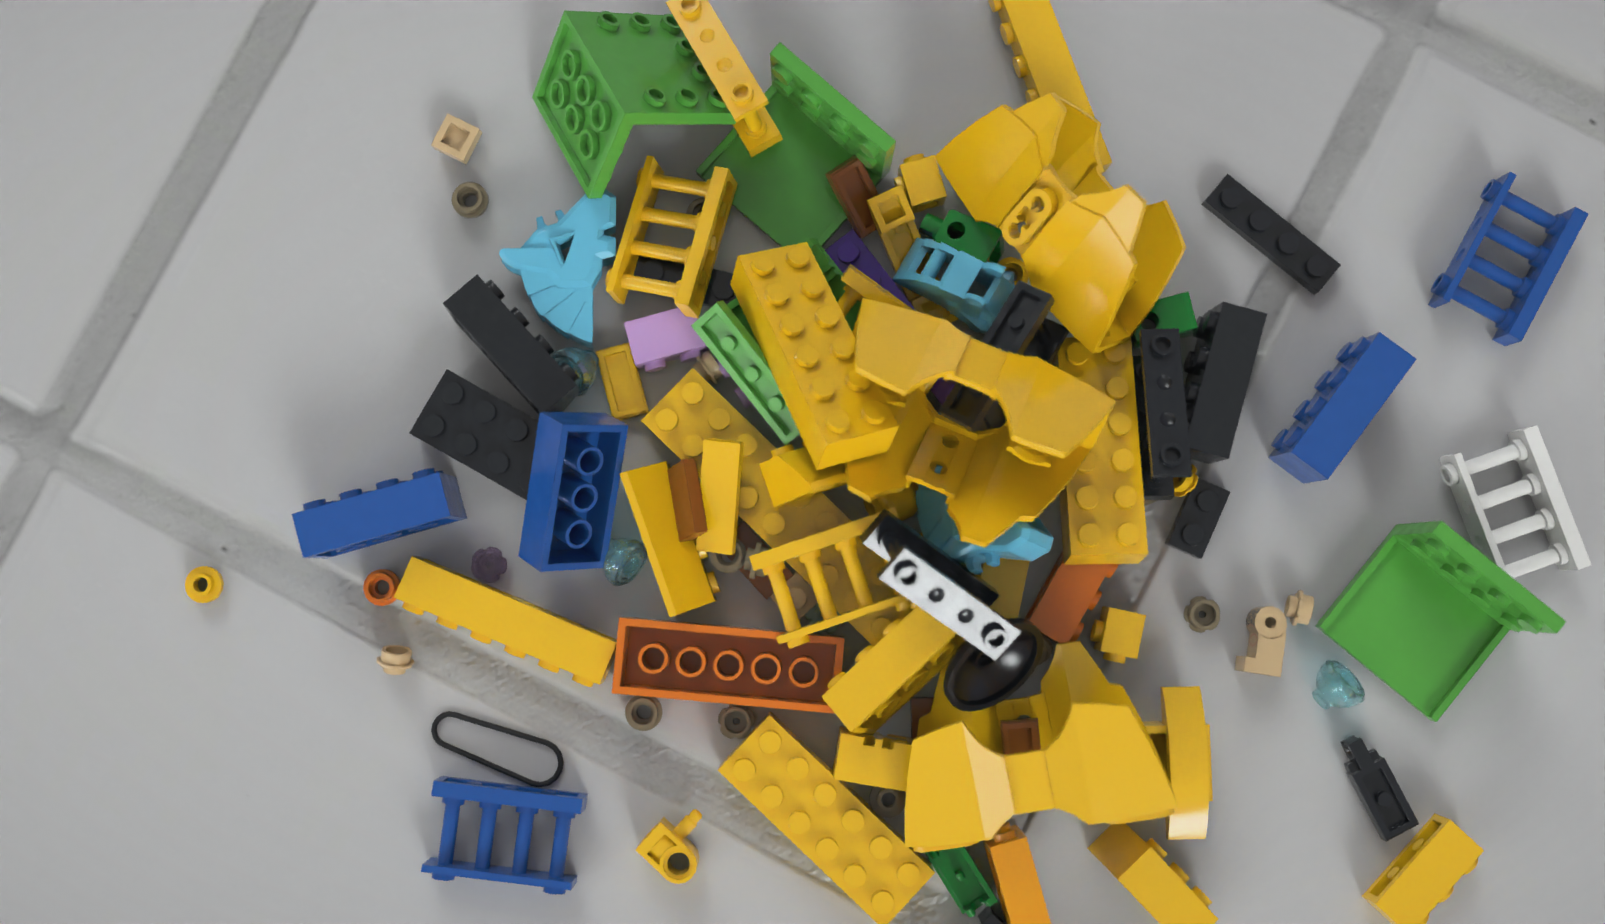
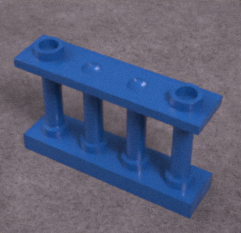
[1428,172,1588,346]
[421,776,588,895]

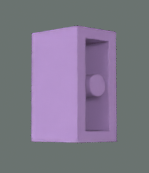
[624,308,708,373]

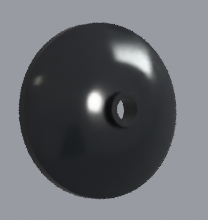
[943,618,1044,711]

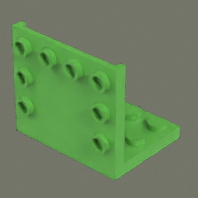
[532,10,736,199]
[696,42,896,247]
[1315,521,1567,722]

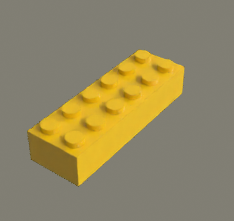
[730,242,899,470]
[1051,337,1148,565]
[717,711,935,924]

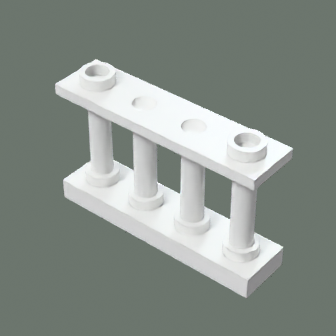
[1439,425,1592,578]

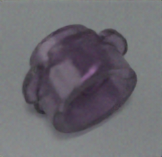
[471,547,507,583]

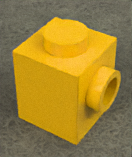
[893,154,947,214]
[1090,606,1146,664]

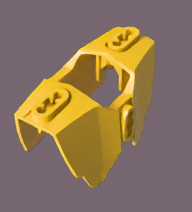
[934,92,1186,353]
[846,298,1116,548]
[905,641,1178,853]

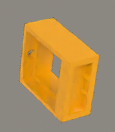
[983,822,1051,924]

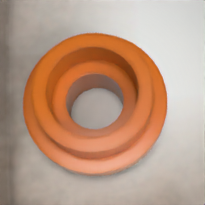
[363,569,401,606]

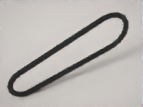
[431,711,564,787]

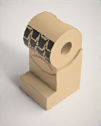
[1234,606,1287,677]

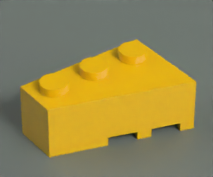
[1087,823,1218,924]

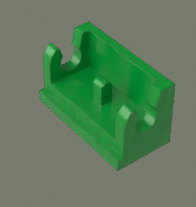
[924,847,998,917]

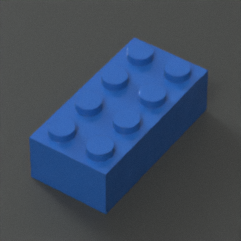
[1268,332,1417,484]
[518,412,629,572]
[292,468,467,559]

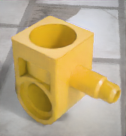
[635,809,702,884]

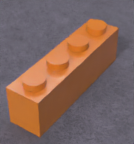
[1024,550,1119,643]

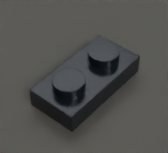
[1165,477,1230,559]

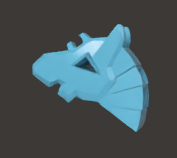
[499,189,616,349]
[892,238,1015,335]
[916,464,1054,575]

